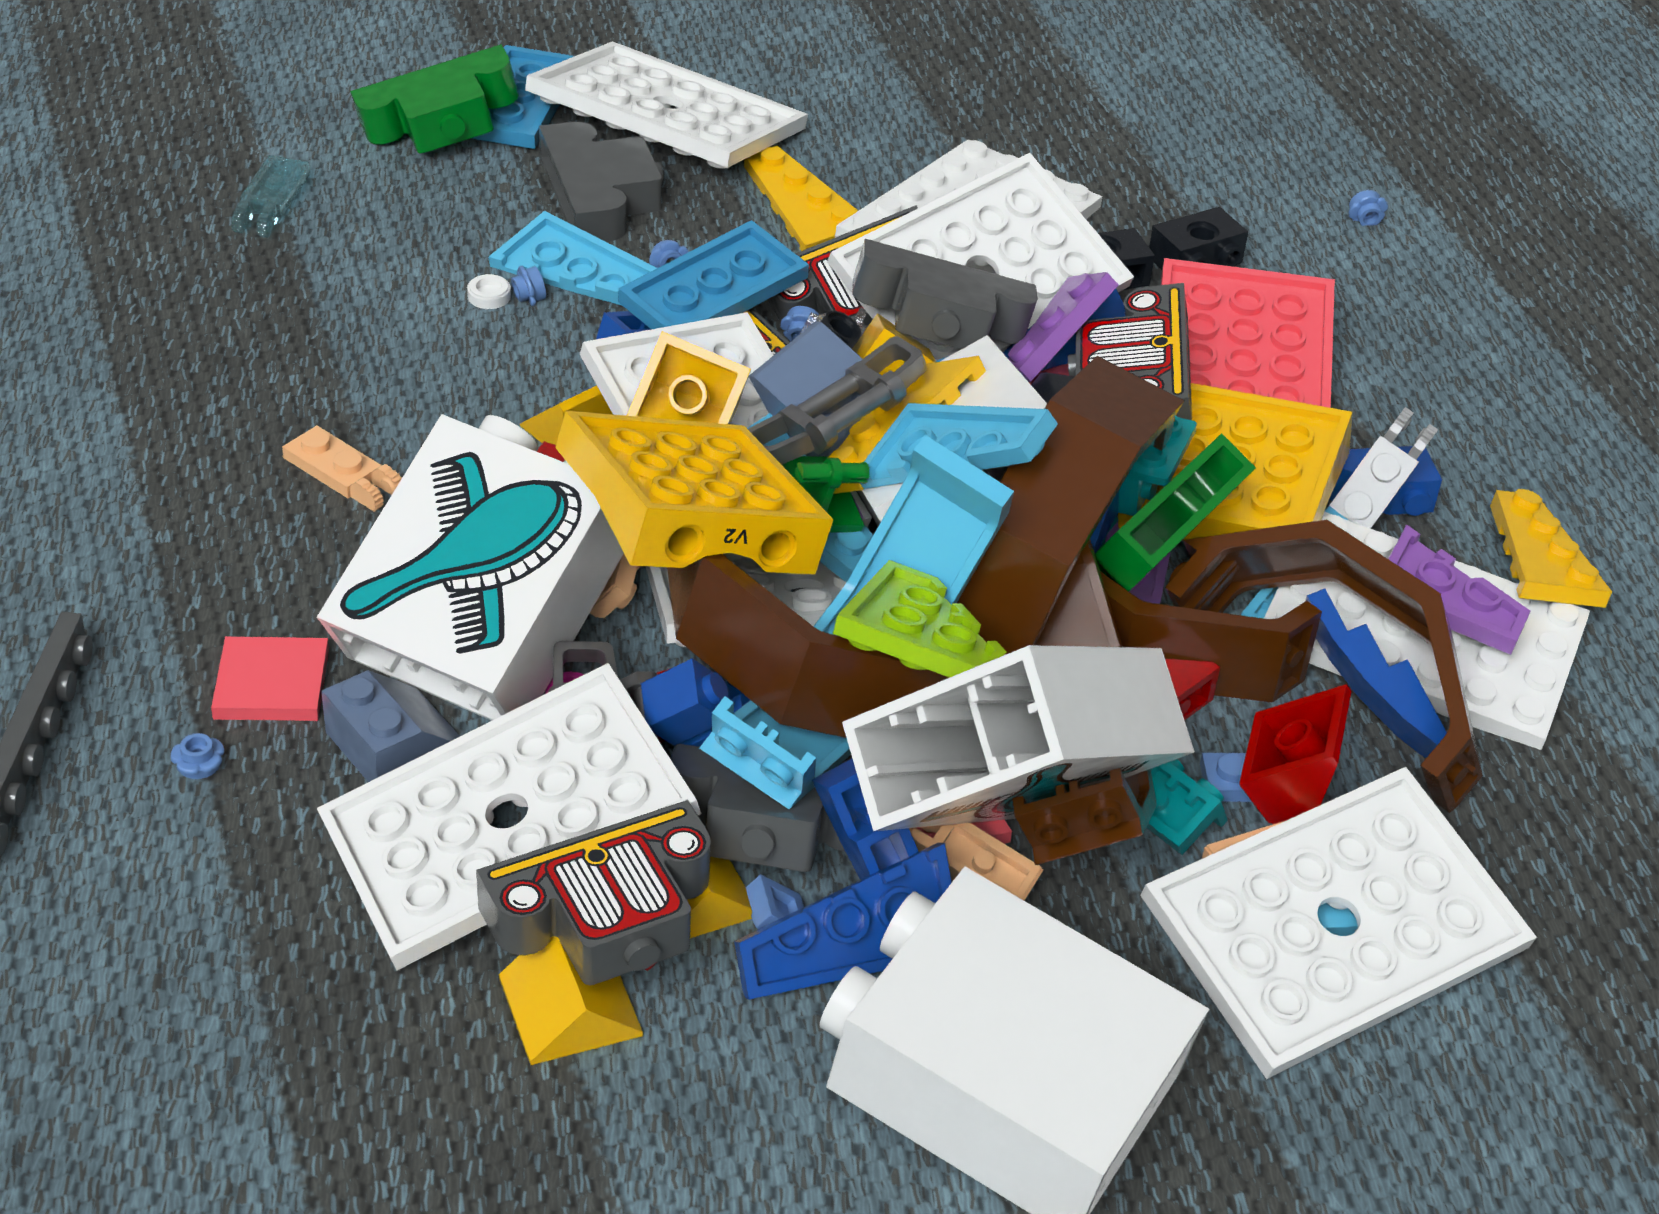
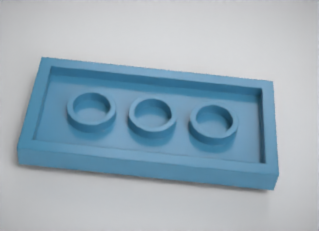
[471,45,574,149]
[618,220,809,329]

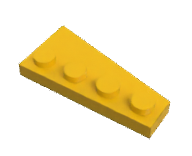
[744,145,858,251]
[828,355,986,494]
[1490,489,1612,608]

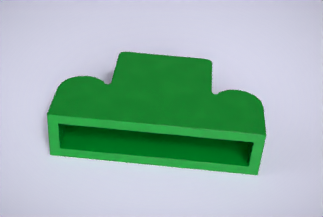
[350,44,519,153]
[1095,433,1256,591]

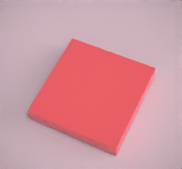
[211,636,329,721]

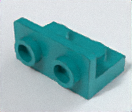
[1118,416,1197,516]
[1146,759,1228,855]

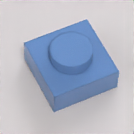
[1200,753,1252,802]
[746,874,804,929]

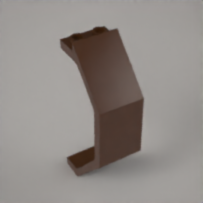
[957,356,1185,654]
[1165,520,1483,813]
[1012,539,1157,865]
[667,554,949,738]
[1100,571,1322,702]

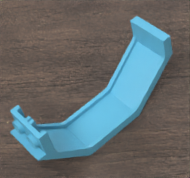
[699,434,1014,809]

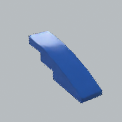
[1306,588,1447,758]

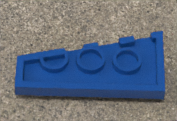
[734,842,952,999]

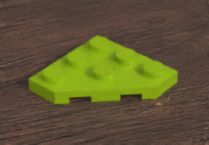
[833,560,1007,678]

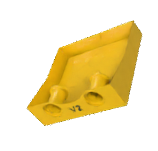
[1118,383,1352,540]
[555,411,834,574]

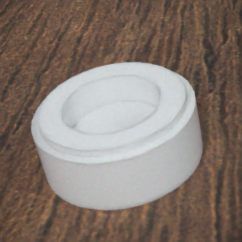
[467,274,511,309]

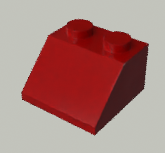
[1239,684,1352,824]

